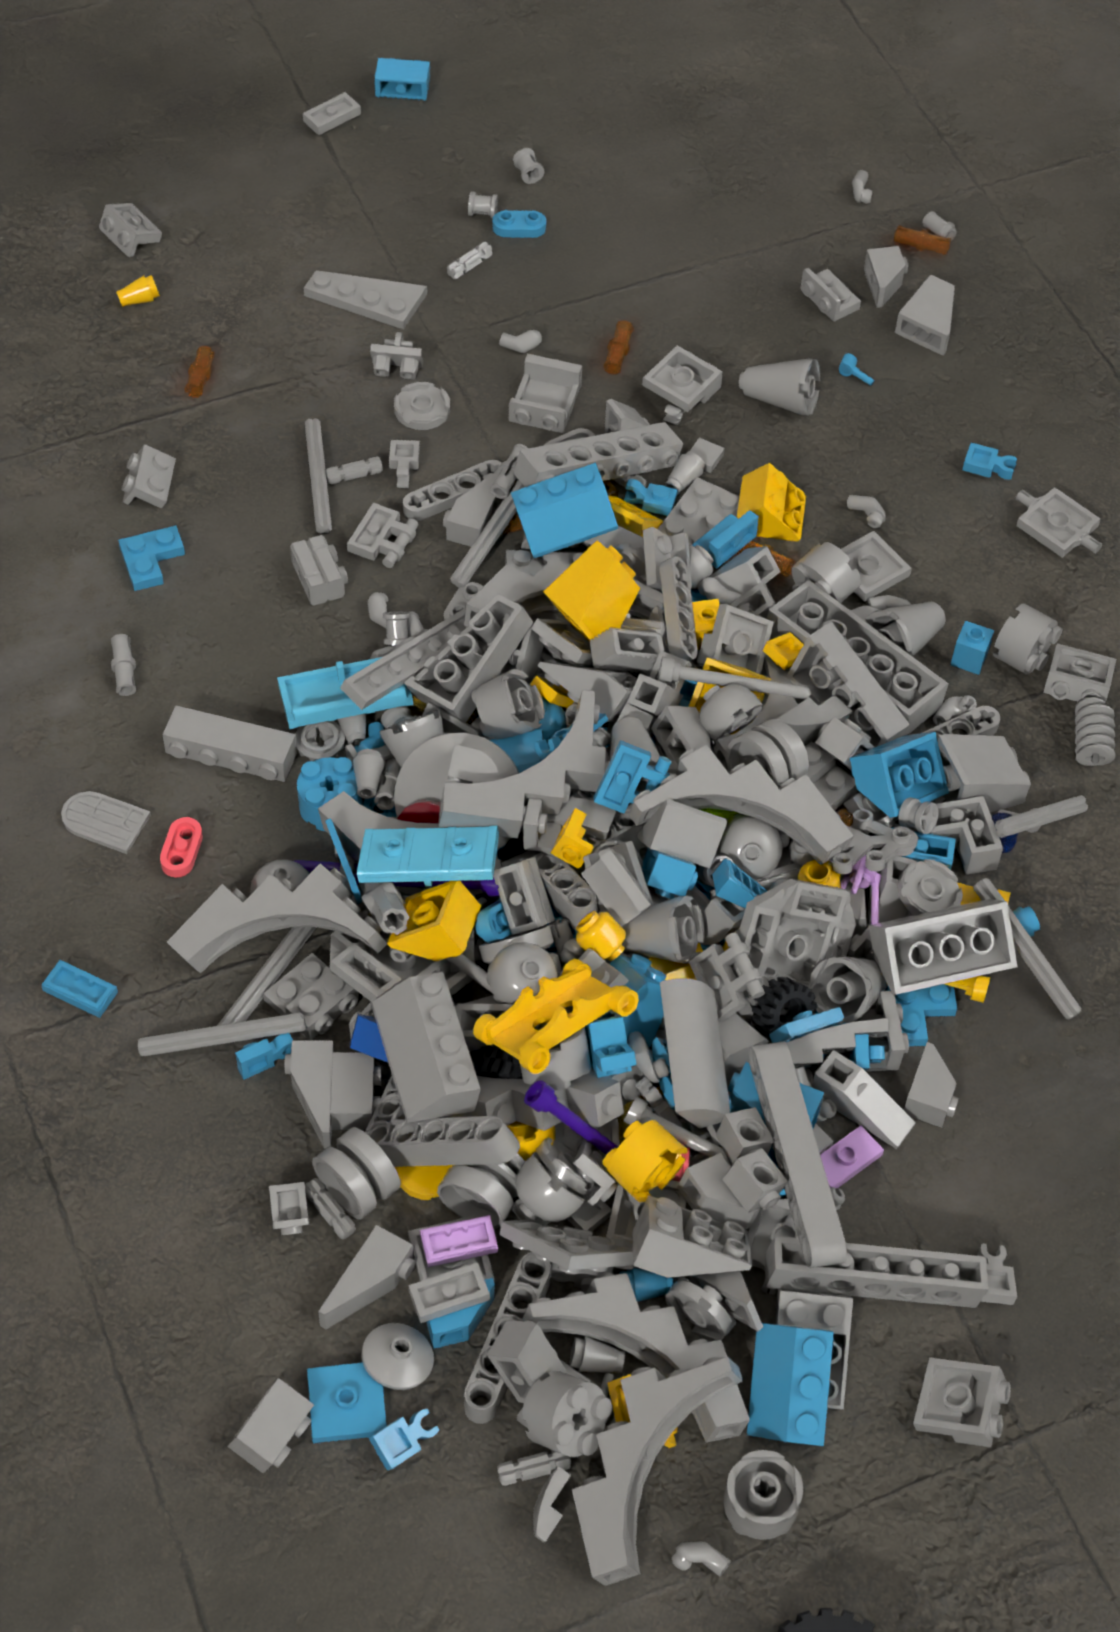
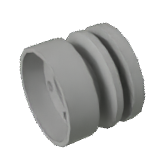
[437,1153,525,1229]

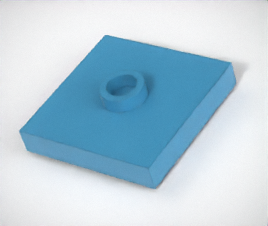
[307,1363,386,1443]

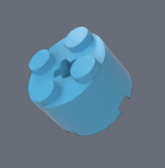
[297,757,363,832]

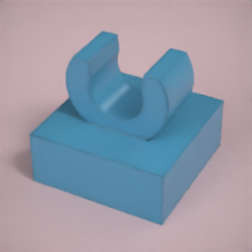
[849,1034,885,1071]

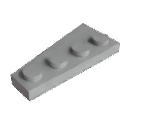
[304,270,427,330]

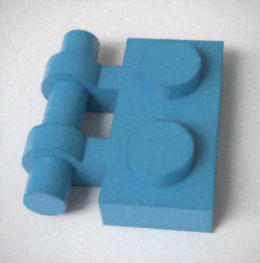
[593,740,672,814]

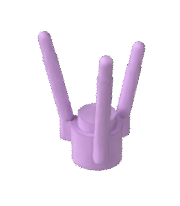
[841,855,882,924]

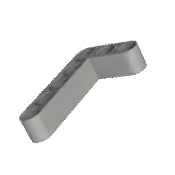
[533,804,648,931]
[365,1076,520,1167]

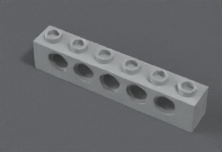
[514,422,683,487]
[765,1236,989,1308]

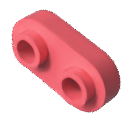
[160,817,203,878]

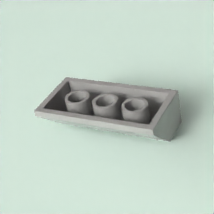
[869,899,1018,995]
[371,972,481,1123]

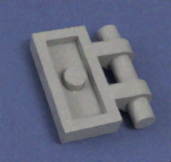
[347,503,419,568]
[689,932,765,1021]

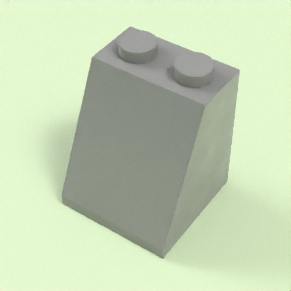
[938,734,1031,812]

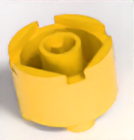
[602,1120,688,1203]

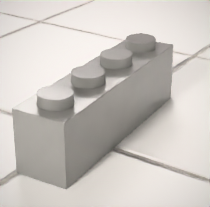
[162,706,297,782]

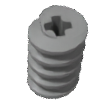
[1075,697,1116,766]

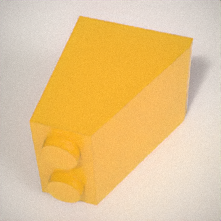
[543,540,640,642]

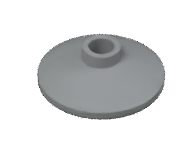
[362,1323,434,1390]

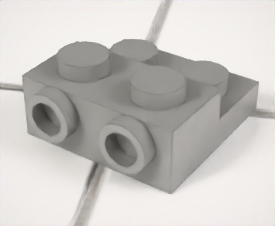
[642,345,722,412]
[697,604,774,674]
[1043,643,1117,702]
[805,741,859,811]
[263,953,359,1041]
[913,1358,1011,1447]

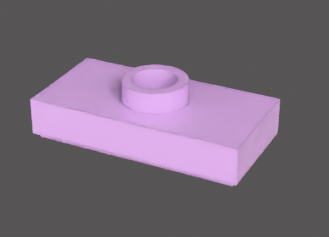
[820,1126,884,1189]
[420,1215,498,1267]

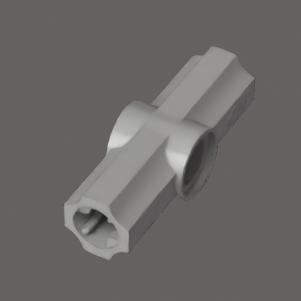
[358,882,410,935]

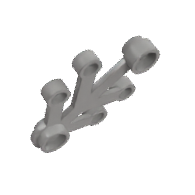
[790,809,918,874]

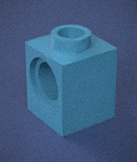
[951,621,995,675]

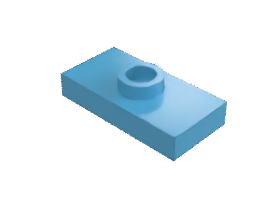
[41,960,118,1018]
[769,1007,845,1043]

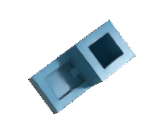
[585,1011,637,1078]

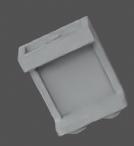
[509,354,582,433]

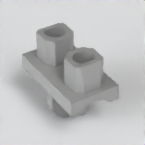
[370,332,424,380]

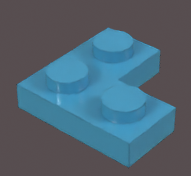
[118,526,185,591]
[885,984,957,1046]

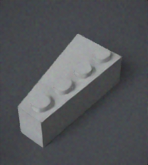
[404,594,533,722]
[786,621,910,747]

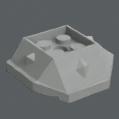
[731,878,856,1016]
[330,891,475,1002]

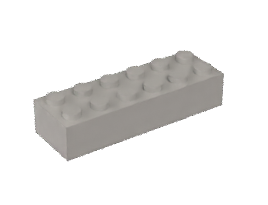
[767,580,949,736]

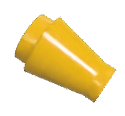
[116,275,160,307]

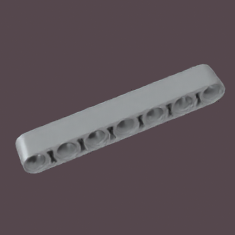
[749,1041,847,1268]

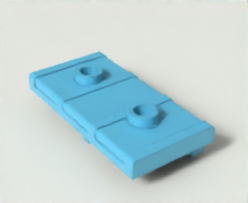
[277,657,413,729]
[357,826,499,886]

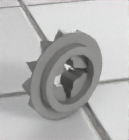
[295,721,345,761]

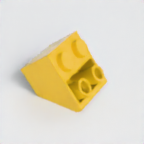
[736,463,806,542]

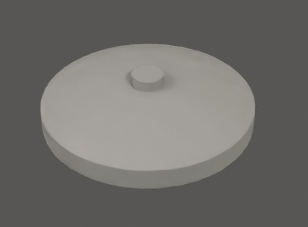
[394,733,519,850]

